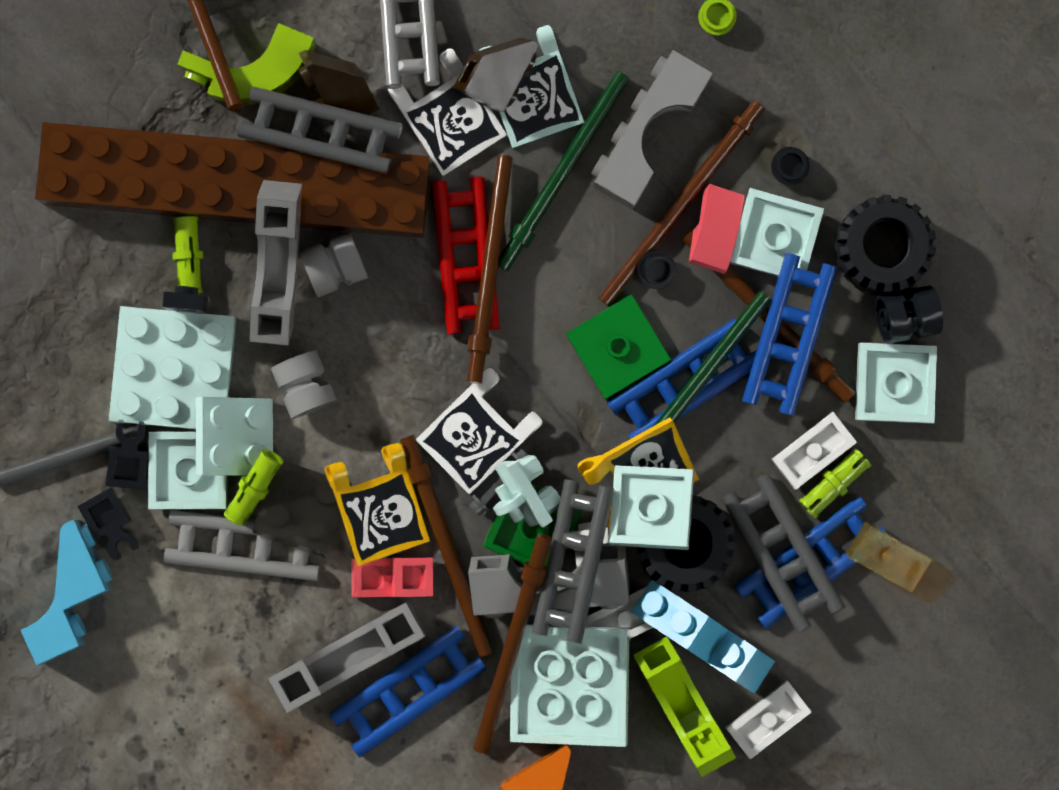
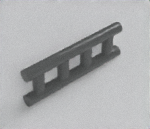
[238,86,403,174]
[722,473,845,634]
[532,479,614,644]

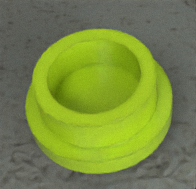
[698,0,737,36]

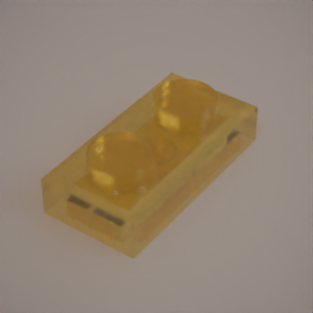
[846,521,932,592]

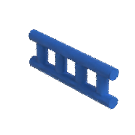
[742,252,838,416]
[607,318,757,439]
[734,495,890,630]
[329,625,487,758]

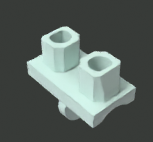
[493,455,560,527]

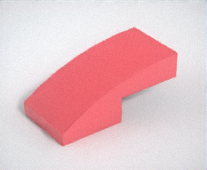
[689,184,745,274]
[351,558,433,597]

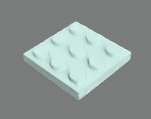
[109,306,237,429]
[510,624,629,747]

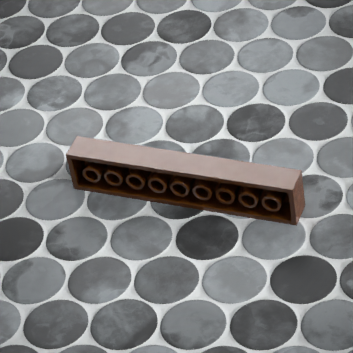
[35,122,431,238]

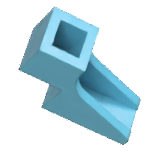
[21,520,113,666]
[631,580,775,694]

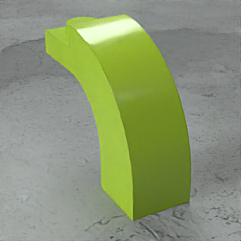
[177,23,317,105]
[633,636,736,777]

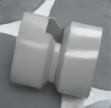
[300,232,368,298]
[271,350,337,419]

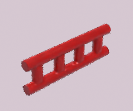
[431,177,501,335]

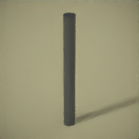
[0,425,138,487]

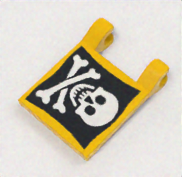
[578,417,699,529]
[325,443,430,566]

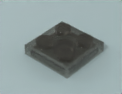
[253,461,352,558]

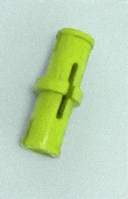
[172,216,203,295]
[798,448,872,519]
[224,449,284,526]

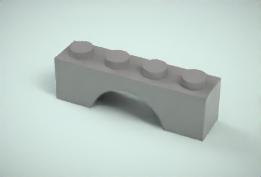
[591,50,713,210]
[249,180,302,345]
[468,546,630,618]
[268,601,426,713]

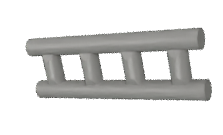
[380,0,440,89]
[164,510,324,581]

